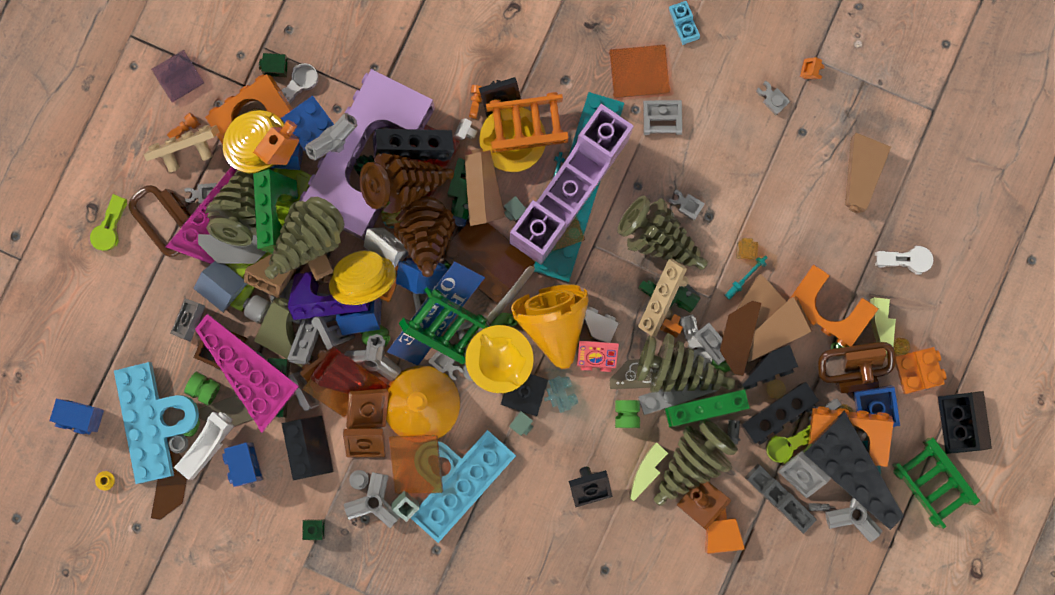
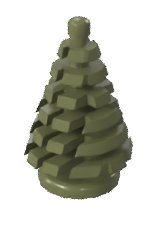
[205,170,257,246]
[617,195,708,270]
[265,197,345,279]
[636,333,735,393]
[654,419,738,506]

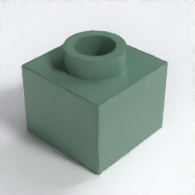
[504,196,526,222]
[509,411,534,436]
[391,490,420,522]

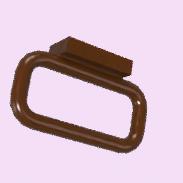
[128,185,192,257]
[818,342,895,394]

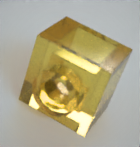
[381,205,402,227]
[736,238,758,260]

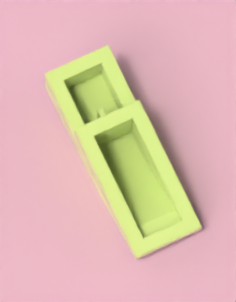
[870,297,896,358]
[630,443,668,501]

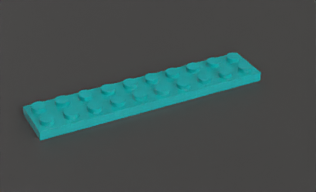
[534,92,624,283]

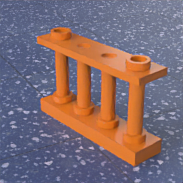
[486,92,568,153]

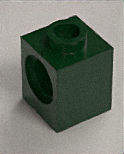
[259,53,288,78]
[302,519,325,540]

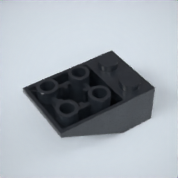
[737,345,798,390]

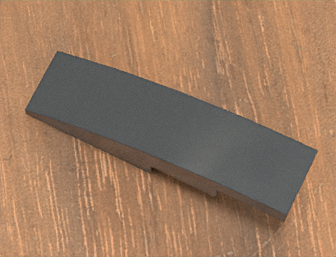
[745,464,817,534]

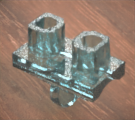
[544,376,578,413]

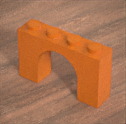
[205,74,293,145]
[789,264,879,347]
[808,406,894,467]

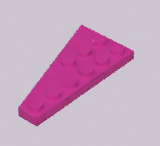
[165,166,237,264]
[195,314,299,433]

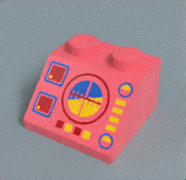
[577,341,619,372]

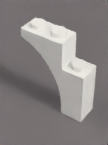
[174,412,234,480]

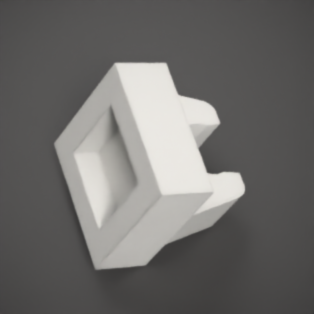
[453,118,477,140]

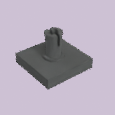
[170,298,205,342]

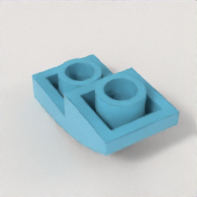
[669,1,700,45]

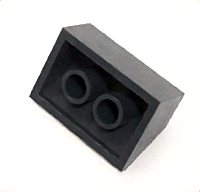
[938,391,992,454]
[281,415,334,481]

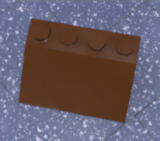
[441,222,535,305]

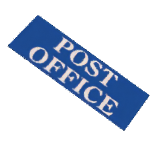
[387,262,485,366]

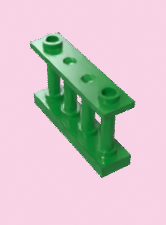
[399,287,489,364]
[664,389,750,427]
[892,437,980,529]

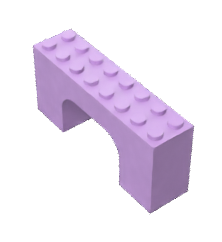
[299,69,435,241]
[510,104,634,265]

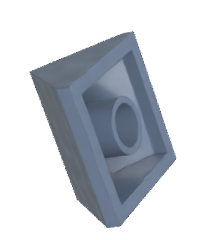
[193,261,247,313]

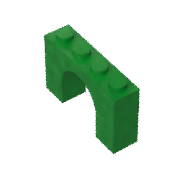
[253,170,298,254]

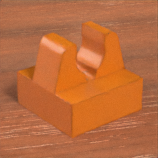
[800,57,825,79]
[659,314,683,338]

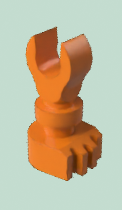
[469,85,483,119]
[167,112,201,139]

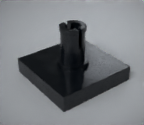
[479,77,521,118]
[500,374,548,416]
[568,466,613,508]

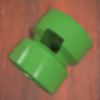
[184,371,221,406]
[615,400,640,428]

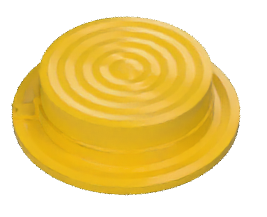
[480,107,546,172]
[223,110,284,173]
[329,251,396,305]
[465,325,534,393]

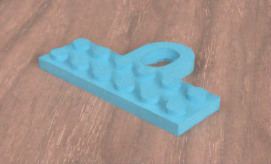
[114,362,199,484]
[411,430,516,543]

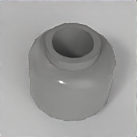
[243,295,271,324]

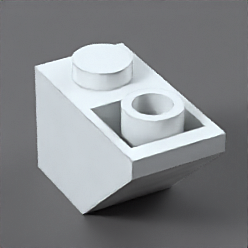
[584,306,618,343]

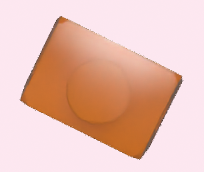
[253,120,299,165]
[705,508,745,554]

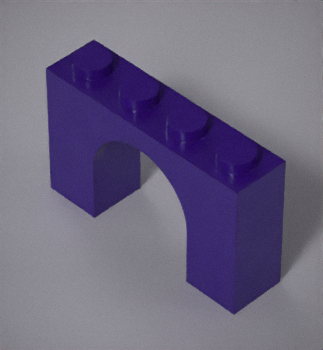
[288,272,370,320]

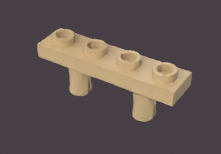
[143,125,219,173]
[638,259,688,336]

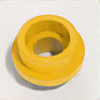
[95,471,115,491]

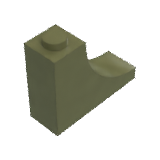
[254,298,313,367]

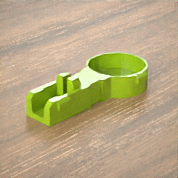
[90,194,127,251]
[766,425,810,464]

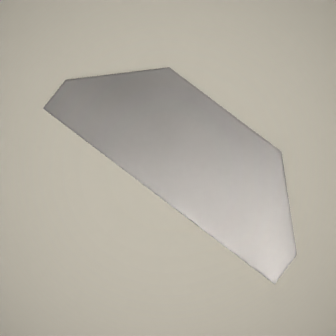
[198,234,266,264]

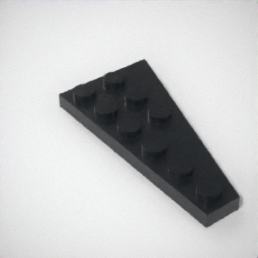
[803,410,904,530]

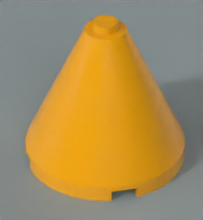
[511,285,589,369]
[386,365,460,443]

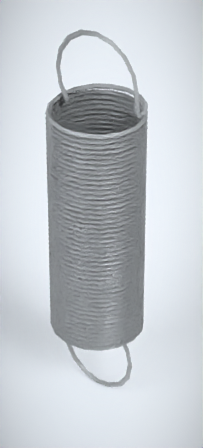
[805,503,835,511]

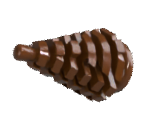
[360,153,454,214]
[394,196,456,277]

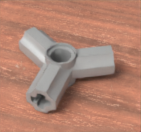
[305,113,358,160]
[344,334,401,382]
[344,472,400,528]
[825,497,883,542]

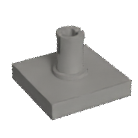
[778,451,831,498]

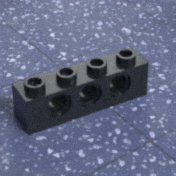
[373,129,454,161]
[740,382,819,445]

